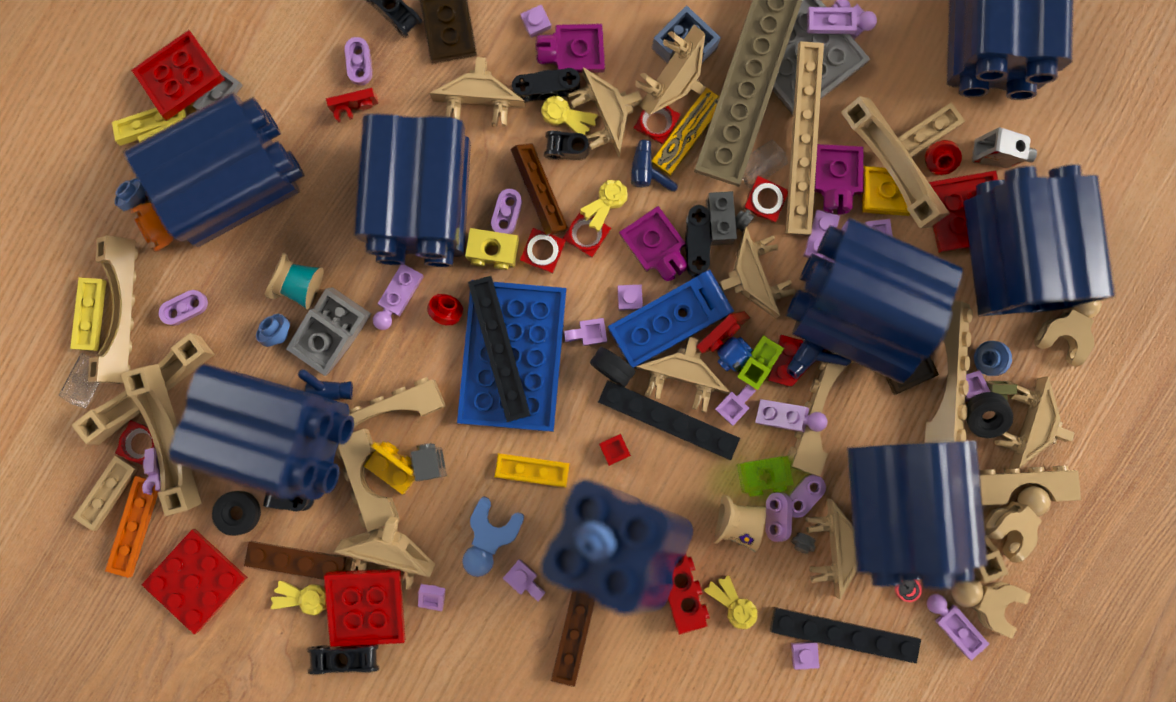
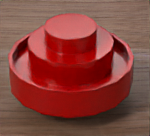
[925,140,962,175]
[427,294,463,326]

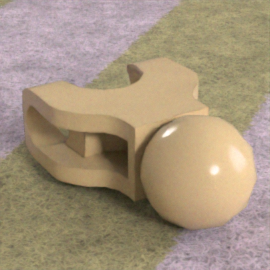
[1034,301,1102,367]
[984,486,1051,562]
[951,578,1031,639]

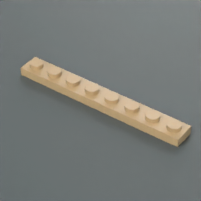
[786,41,824,235]

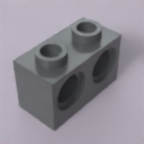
[706,191,737,246]
[411,443,447,481]

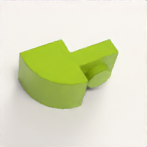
[737,335,784,390]

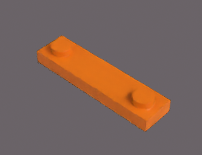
[105,476,159,578]

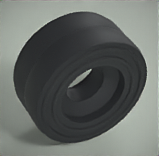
[590,347,636,387]
[966,392,1013,438]
[212,491,261,536]

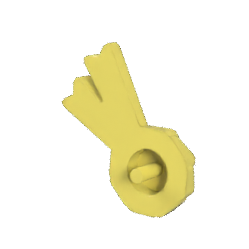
[541,96,598,135]
[580,180,628,232]
[704,575,758,630]
[271,581,327,615]

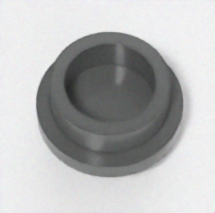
[735,209,754,232]
[791,533,816,554]

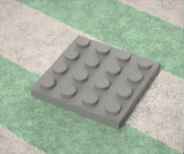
[772,0,870,114]

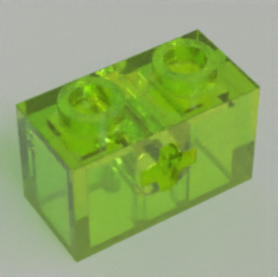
[737,456,794,497]

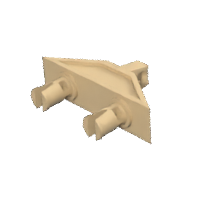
[636,25,706,115]
[430,57,525,128]
[567,67,642,157]
[719,227,795,319]
[635,337,730,412]
[994,376,1075,469]
[805,499,857,600]
[334,516,436,590]

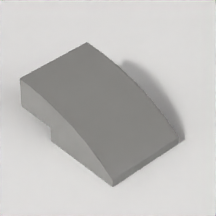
[286,287,371,376]

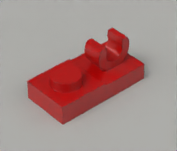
[326,87,379,123]

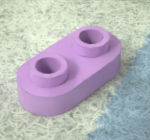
[345,37,372,86]
[491,189,522,234]
[159,290,208,326]
[788,475,826,518]
[765,492,792,542]

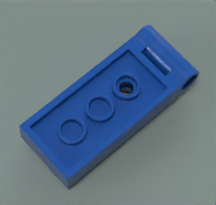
[608,270,734,368]

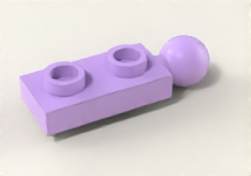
[807,7,877,34]
[373,264,424,330]
[755,399,827,432]
[927,594,989,661]

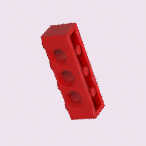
[668,554,710,635]

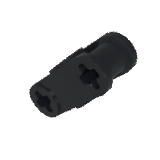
[366,0,423,38]
[512,68,580,103]
[685,205,711,277]
[307,645,379,675]

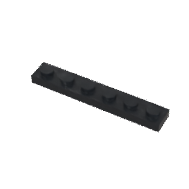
[468,276,531,423]
[598,380,740,460]
[770,607,921,664]

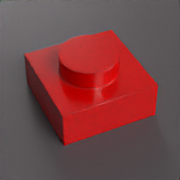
[599,434,631,466]

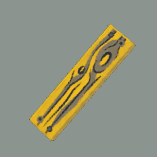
[652,87,720,176]

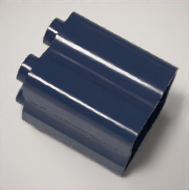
[947,0,1073,100]
[124,92,305,247]
[354,114,471,268]
[963,164,1115,316]
[786,218,963,384]
[169,364,354,500]
[847,441,987,589]
[541,480,693,615]

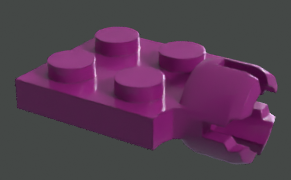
[536,24,605,73]
[814,144,863,215]
[619,206,688,281]

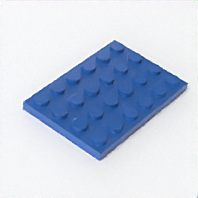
[457,280,567,432]

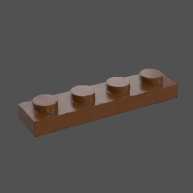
[510,143,568,235]
[244,541,347,580]
[551,590,595,687]

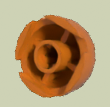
[131,202,174,252]

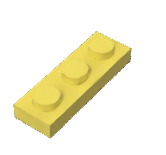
[112,108,186,146]
[70,277,106,351]

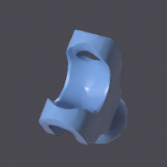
[462,496,524,577]

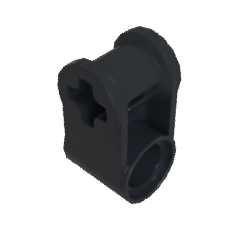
[544,131,590,160]
[263,493,314,511]

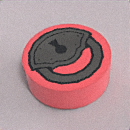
[895,580,922,602]

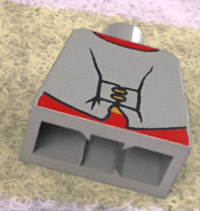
[972,127,1037,168]

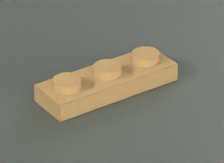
[898,102,965,158]
[73,456,139,531]

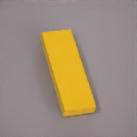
[494,453,570,487]

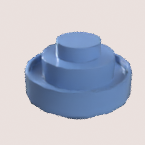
[114,178,147,211]
[256,314,290,347]
[974,341,1012,376]
[575,521,615,561]

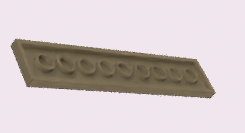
[694,0,802,187]

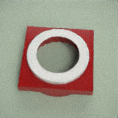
[633,105,681,145]
[744,176,788,223]
[562,212,611,258]
[520,228,566,274]
[115,420,155,465]

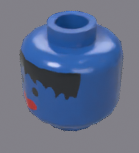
[717,337,753,372]

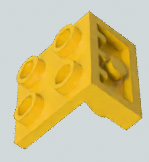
[364,441,415,495]

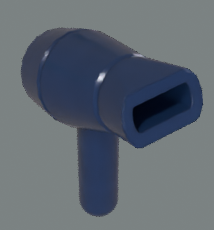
[631,140,678,192]
[787,340,851,379]
[298,369,353,400]

